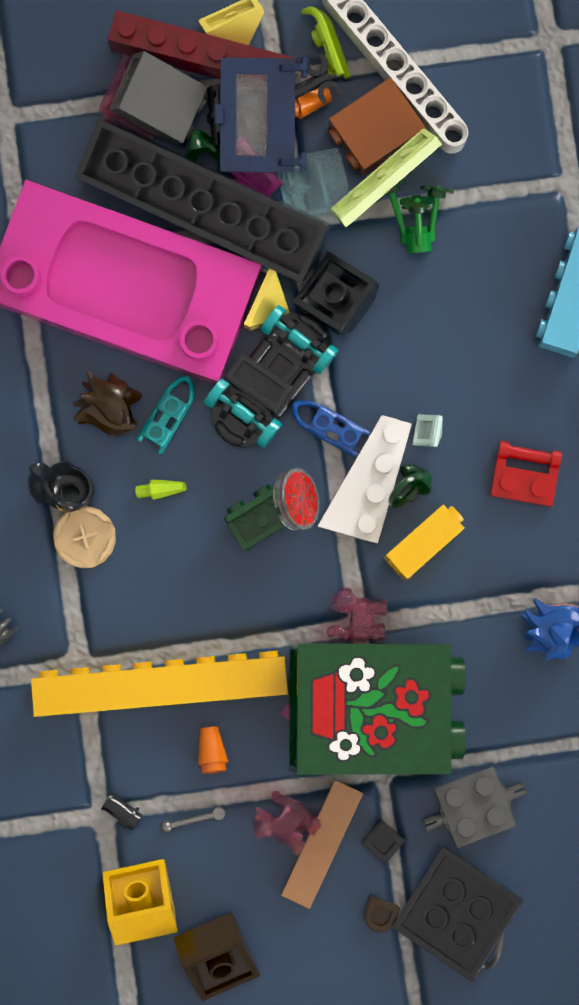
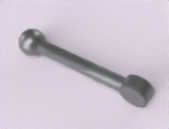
[160,807,225,833]

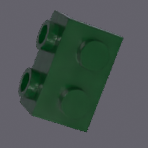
[224,484,294,551]

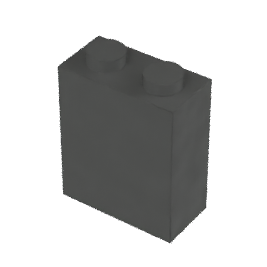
[109,51,208,145]

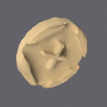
[53,506,116,568]

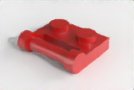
[490,440,562,507]

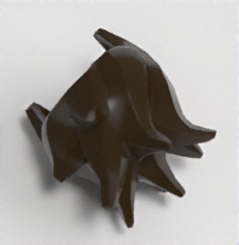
[73,372,142,437]

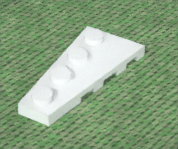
[317,415,412,544]

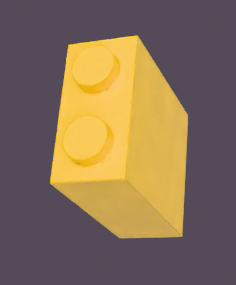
[383,504,464,581]

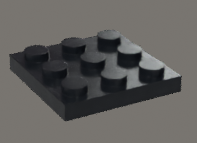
[392,846,524,982]

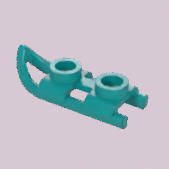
[136,375,195,455]

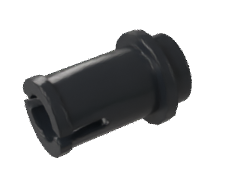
[101,792,143,830]

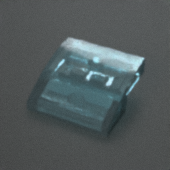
[278,148,350,217]

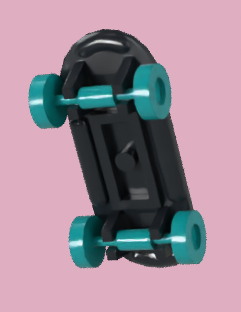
[204,305,339,449]

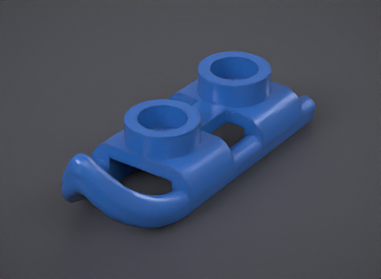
[292,400,370,458]

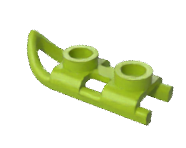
[301,6,352,80]

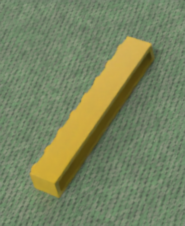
[31,651,288,717]

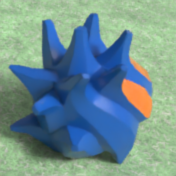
[521,597,579,661]

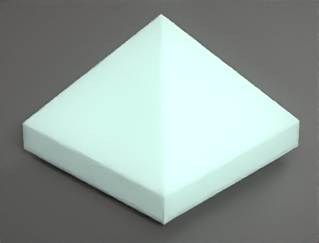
[412,414,443,447]

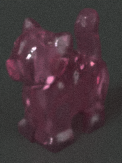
[327,587,387,641]
[253,791,321,856]

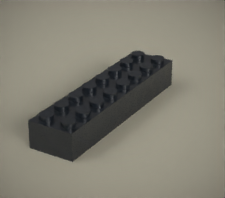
[75,119,332,283]

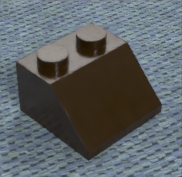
[173,912,260,1001]

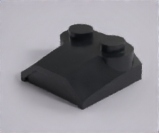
[292,251,379,336]

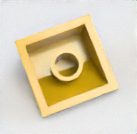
[102,859,178,946]

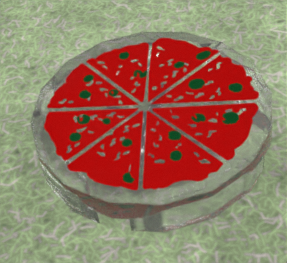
[273,467,320,531]

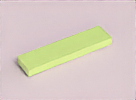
[330,129,442,227]

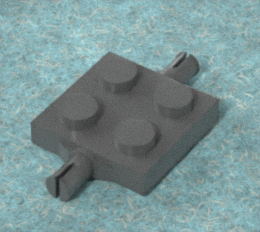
[422,766,528,848]

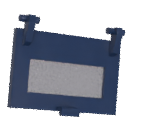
[215,58,307,173]

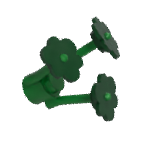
[383,179,454,253]

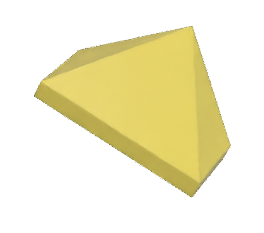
[198,0,264,45]
[244,268,290,331]

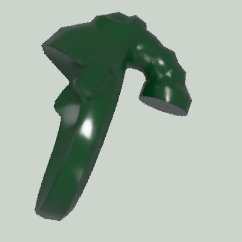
[184,129,224,173]
[388,464,432,508]

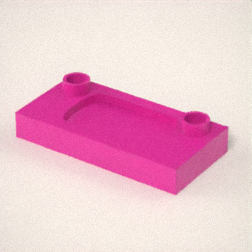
[0,179,262,385]

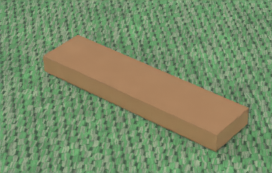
[281,779,364,909]

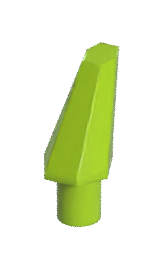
[135,479,187,500]

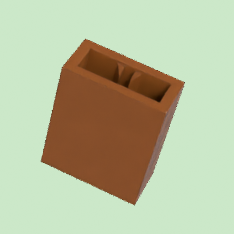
[327,77,426,176]

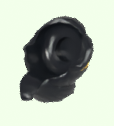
[28,461,95,512]

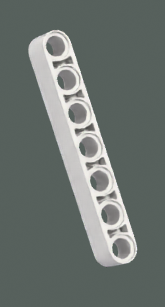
[322,0,468,154]

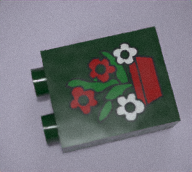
[289,643,466,775]

